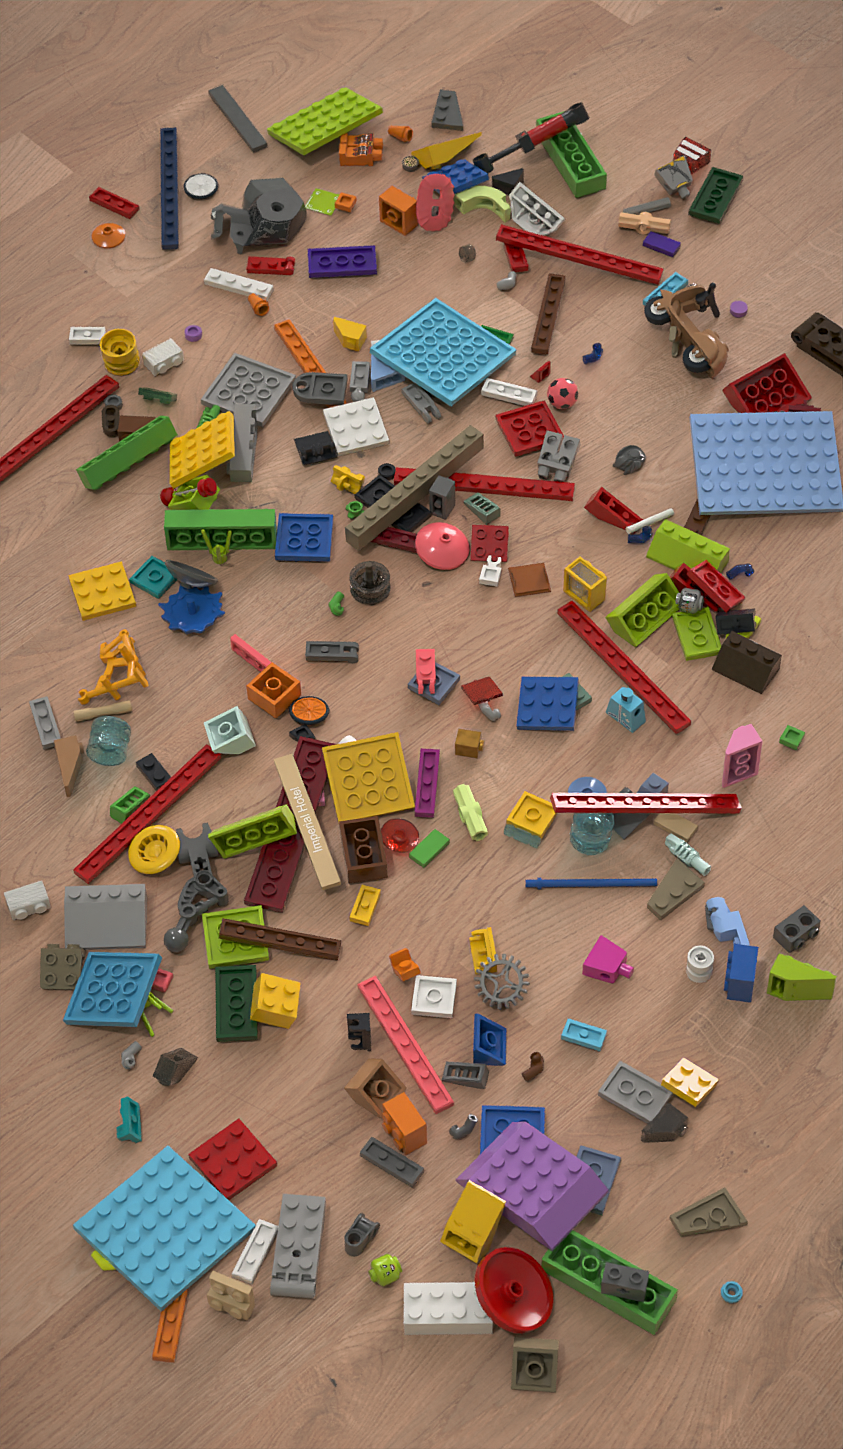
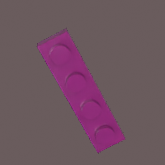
[415,748,440,818]

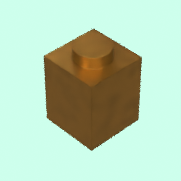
[455,729,484,759]

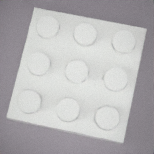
[323,397,389,456]

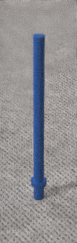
[525,877,657,889]

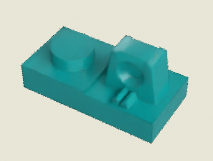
[116,1096,142,1143]

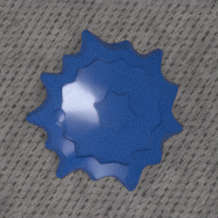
[158,584,225,634]

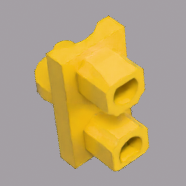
[331,465,365,494]

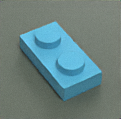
[561,1018,607,1051]

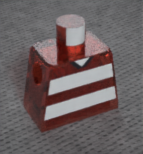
[673,136,711,174]

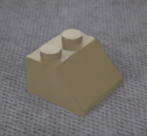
[511,1337,559,1392]

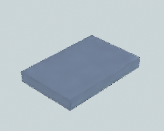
[577,1145,621,1216]

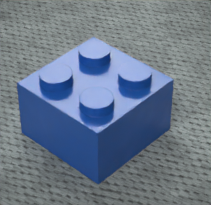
[724,944,759,1003]

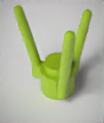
[201,529,232,564]
[141,992,173,1037]

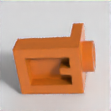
[389,948,421,981]

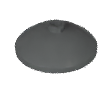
[165,559,218,589]

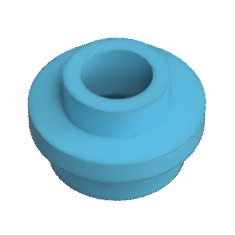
[721,1281,743,1303]

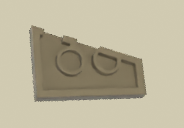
[647,858,705,921]
[670,1188,748,1236]

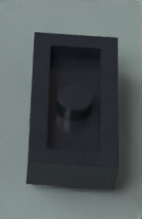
[136,753,171,791]

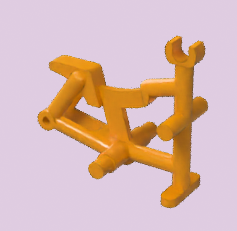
[78,629,149,705]

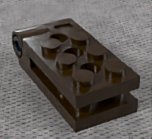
[791,312,843,377]

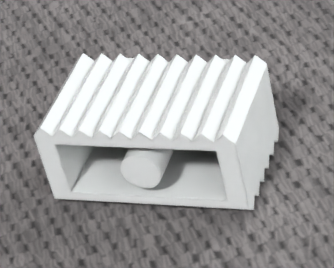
[142,338,184,376]
[4,880,51,920]

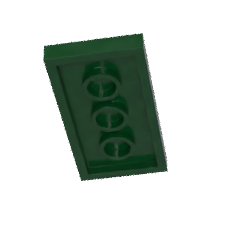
[688,167,743,224]
[215,965,258,1042]

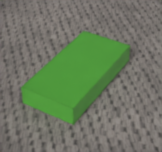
[409,829,450,868]

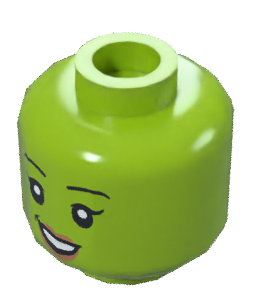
[368,1254,402,1286]

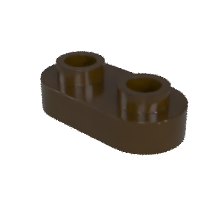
[102,405,120,436]

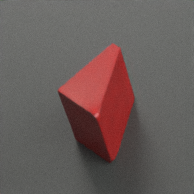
[530,360,551,383]

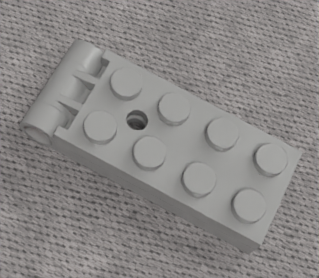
[270,1194,326,1299]

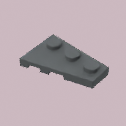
[431,90,464,131]

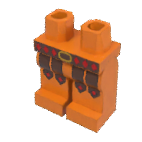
[339,132,383,166]

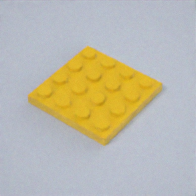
[170,411,235,489]
[322,732,415,824]

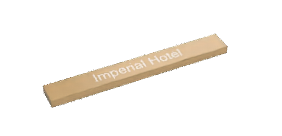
[274,754,341,891]

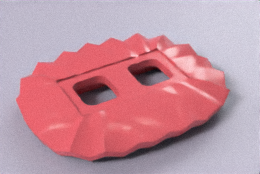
[416,174,454,231]

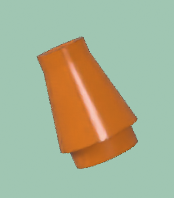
[388,125,413,142]
[248,293,269,316]

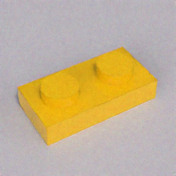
[349,885,381,926]

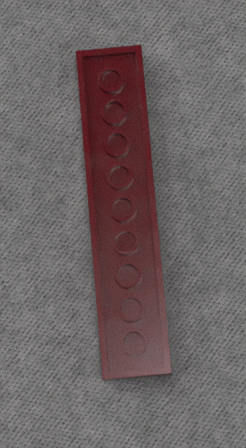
[244,736,337,913]

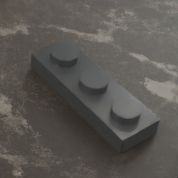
[360,1137,424,1188]

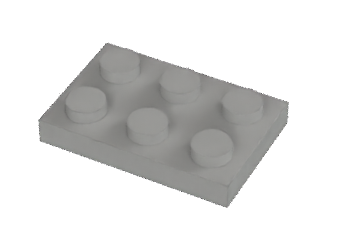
[598,1061,673,1126]

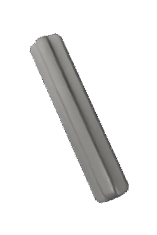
[623,197,671,215]

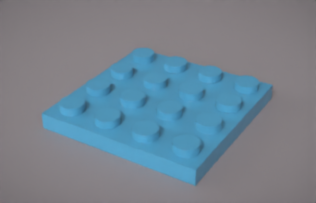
[63,952,162,1027]

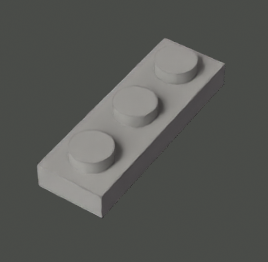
[29,696,61,750]

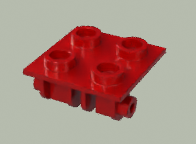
[470,525,509,562]

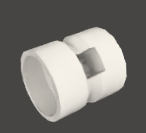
[686,946,714,983]

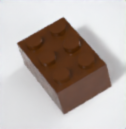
[339,816,388,883]

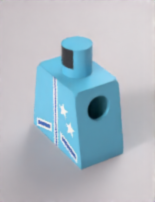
[606,687,646,733]

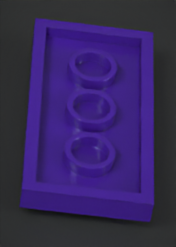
[308,245,377,278]

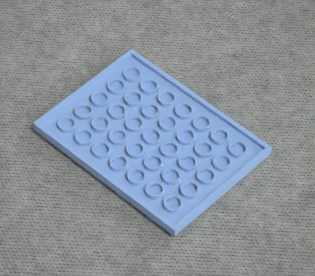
[689,411,843,515]

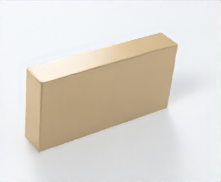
[654,813,698,843]

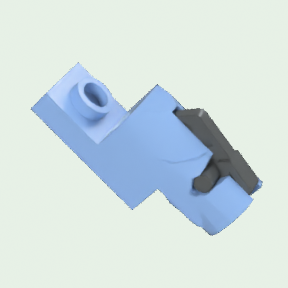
[705,897,750,946]

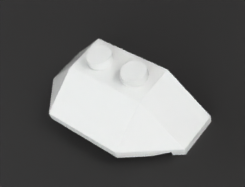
[509,182,565,236]

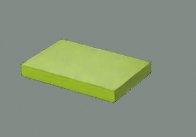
[672,607,721,661]

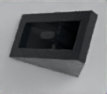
[492,168,524,196]

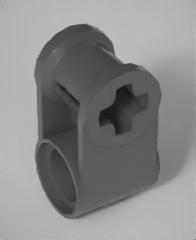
[344,1213,380,1256]

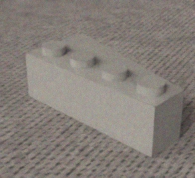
[227,404,258,482]

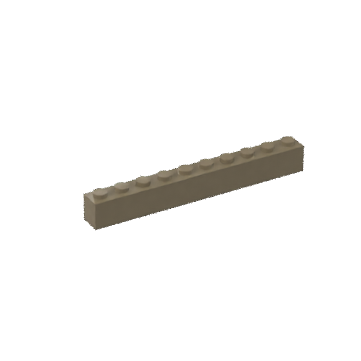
[345,425,484,551]

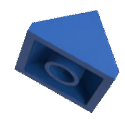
[473,1013,506,1066]

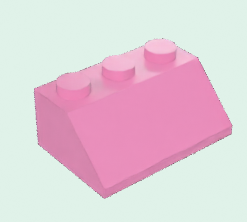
[722,724,762,788]

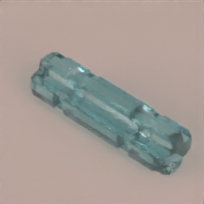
[504,824,541,848]

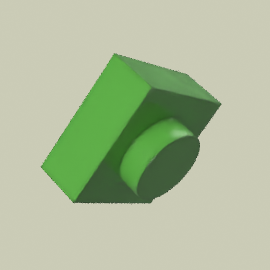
[779,725,805,750]

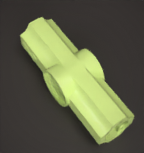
[453,784,488,841]

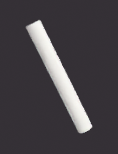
[626,508,674,534]

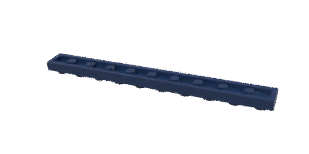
[160,127,179,250]

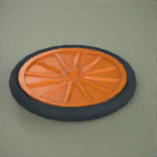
[289,696,329,725]

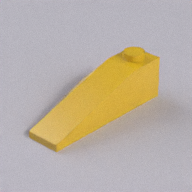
[411,132,482,170]

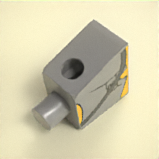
[654,156,693,199]

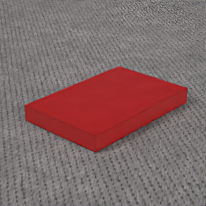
[687,560,745,613]

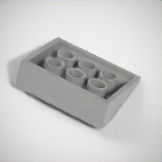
[64,884,147,950]

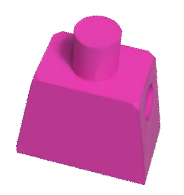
[582,935,634,983]

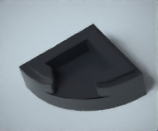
[289,724,315,742]

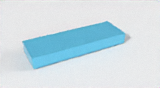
[643,272,689,305]

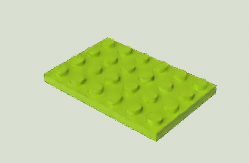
[267,87,383,155]

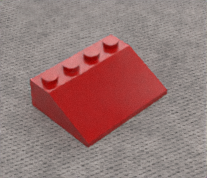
[722,353,812,413]

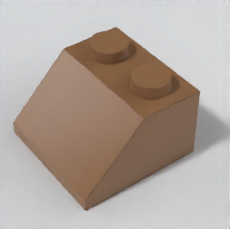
[344,1058,406,1118]

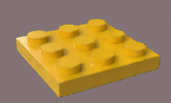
[68,561,136,621]

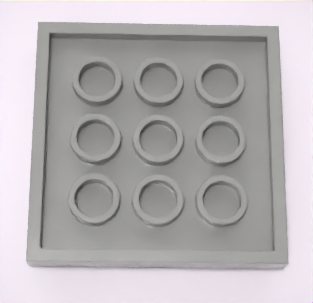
[201,353,296,427]

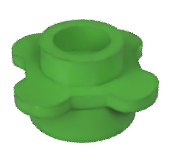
[345,501,364,519]

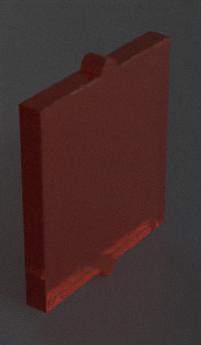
[461,676,503,705]

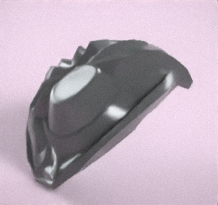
[613,445,646,475]

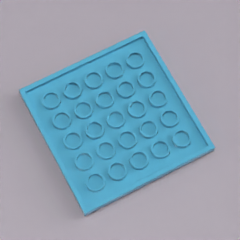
[370,298,517,406]
[73,1146,256,1311]

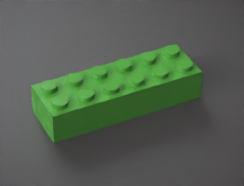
[536,111,607,198]
[164,509,277,550]
[542,1230,678,1335]

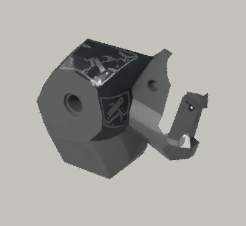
[211,178,307,254]

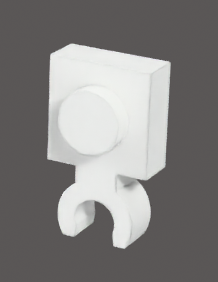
[479,556,501,587]

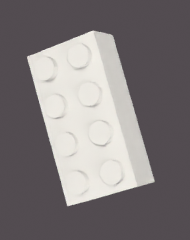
[404,1282,492,1335]

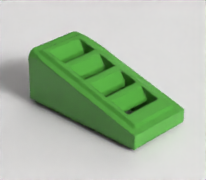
[110,786,150,824]

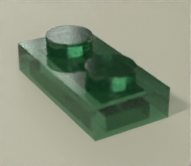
[138,387,178,404]

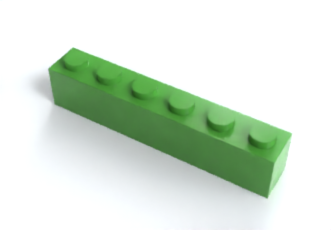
[76,415,178,490]

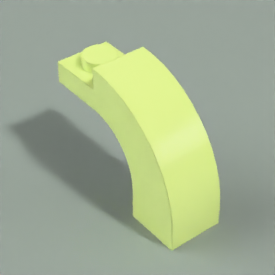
[454,185,511,222]

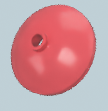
[415,522,469,570]

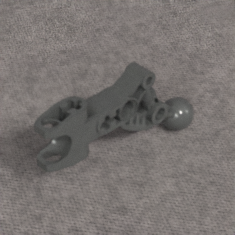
[163,823,229,953]

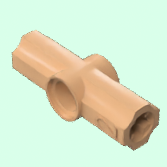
[618,212,671,235]

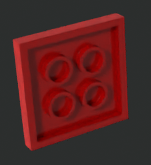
[495,400,564,457]
[188,1118,278,1200]

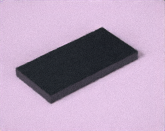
[354,474,432,532]

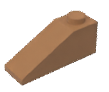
[54,735,84,797]

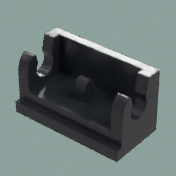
[715,608,756,635]
[347,1013,371,1052]

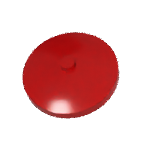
[475,1247,554,1334]

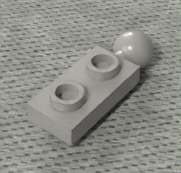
[350,361,370,402]

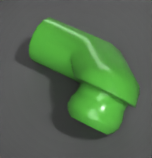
[328,591,344,616]

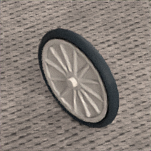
[183,173,218,199]

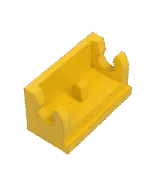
[469,927,497,975]

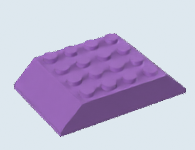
[456,1122,609,1251]

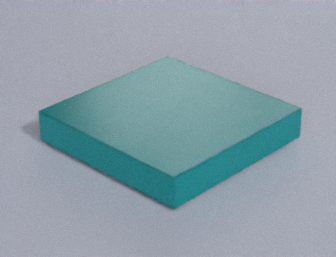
[129,556,177,599]

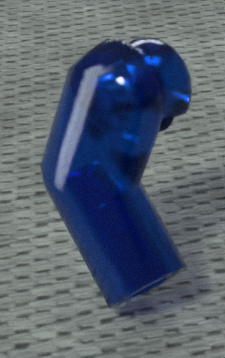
[582,343,603,364]
[628,526,653,544]
[726,563,755,580]

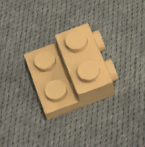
[207,1271,255,1320]

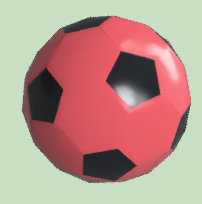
[547,378,579,409]

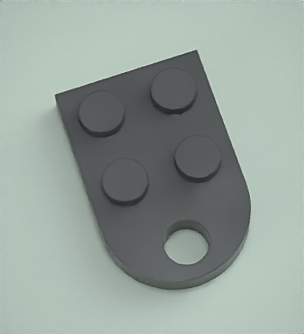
[293,372,348,405]

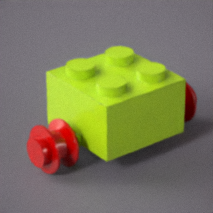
[160,475,221,510]

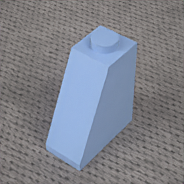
[371,354,405,392]

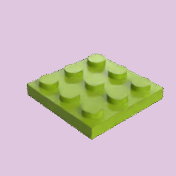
[202,905,269,969]

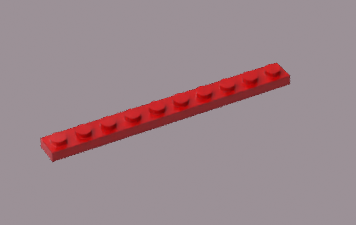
[496,224,664,285]
[0,374,119,482]
[394,467,575,501]
[557,601,691,734]
[73,744,222,884]
[550,793,742,814]

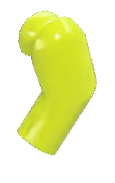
[91,1250,116,1271]

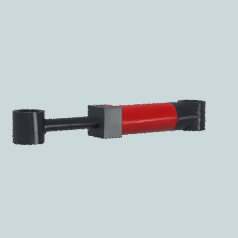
[472,102,590,174]

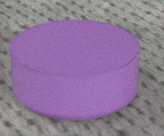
[730,301,748,318]
[185,325,202,342]

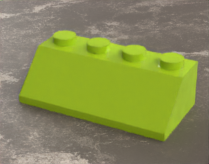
[646,519,730,573]
[605,573,679,647]
[208,804,297,859]

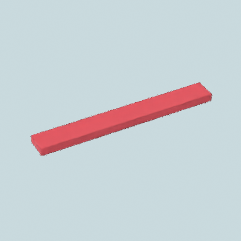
[358,976,454,1114]

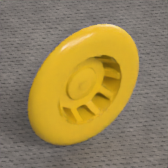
[128,825,180,874]

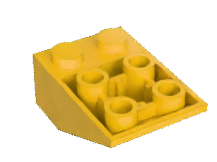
[440,1180,506,1263]

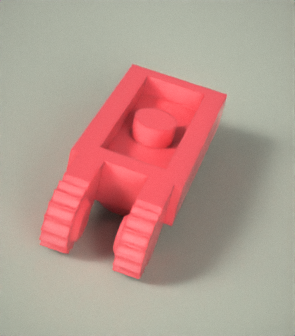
[416,649,436,694]

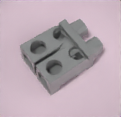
[537,431,580,482]

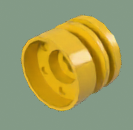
[99,328,140,376]

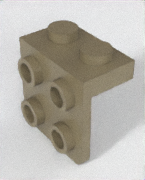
[40,944,85,989]

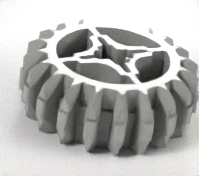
[474,954,530,1009]

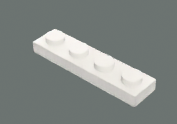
[204,268,274,301]

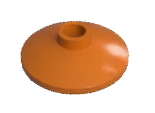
[92,223,125,248]

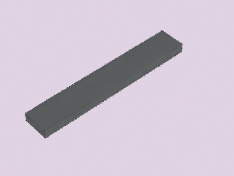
[208,85,268,153]

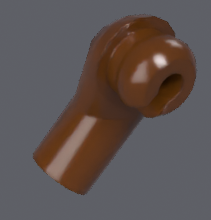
[522,1052,544,1082]

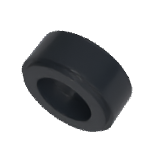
[378,463,396,481]

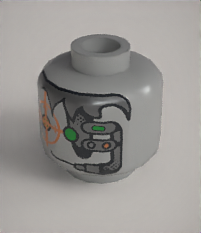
[675,588,704,614]

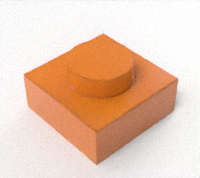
[335,192,357,212]

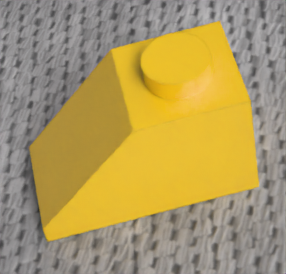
[333,317,367,352]

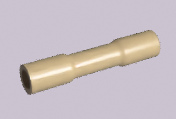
[74,700,132,722]

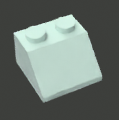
[204,706,256,754]

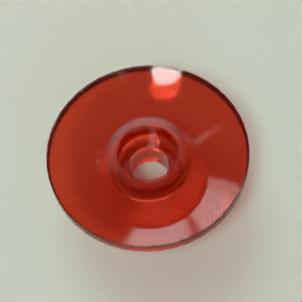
[381,818,419,853]

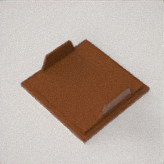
[508,563,551,597]

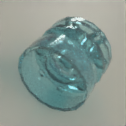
[86,716,132,766]
[570,813,614,855]

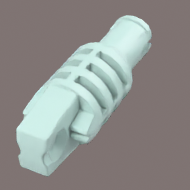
[665,833,711,876]

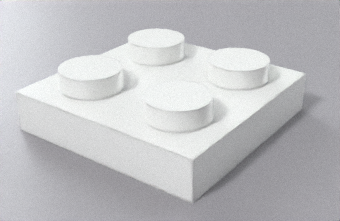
[411,975,457,1018]

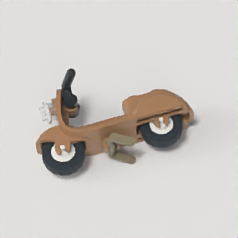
[644,282,729,379]

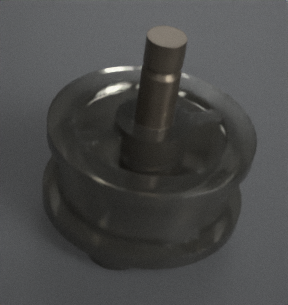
[349,561,391,605]

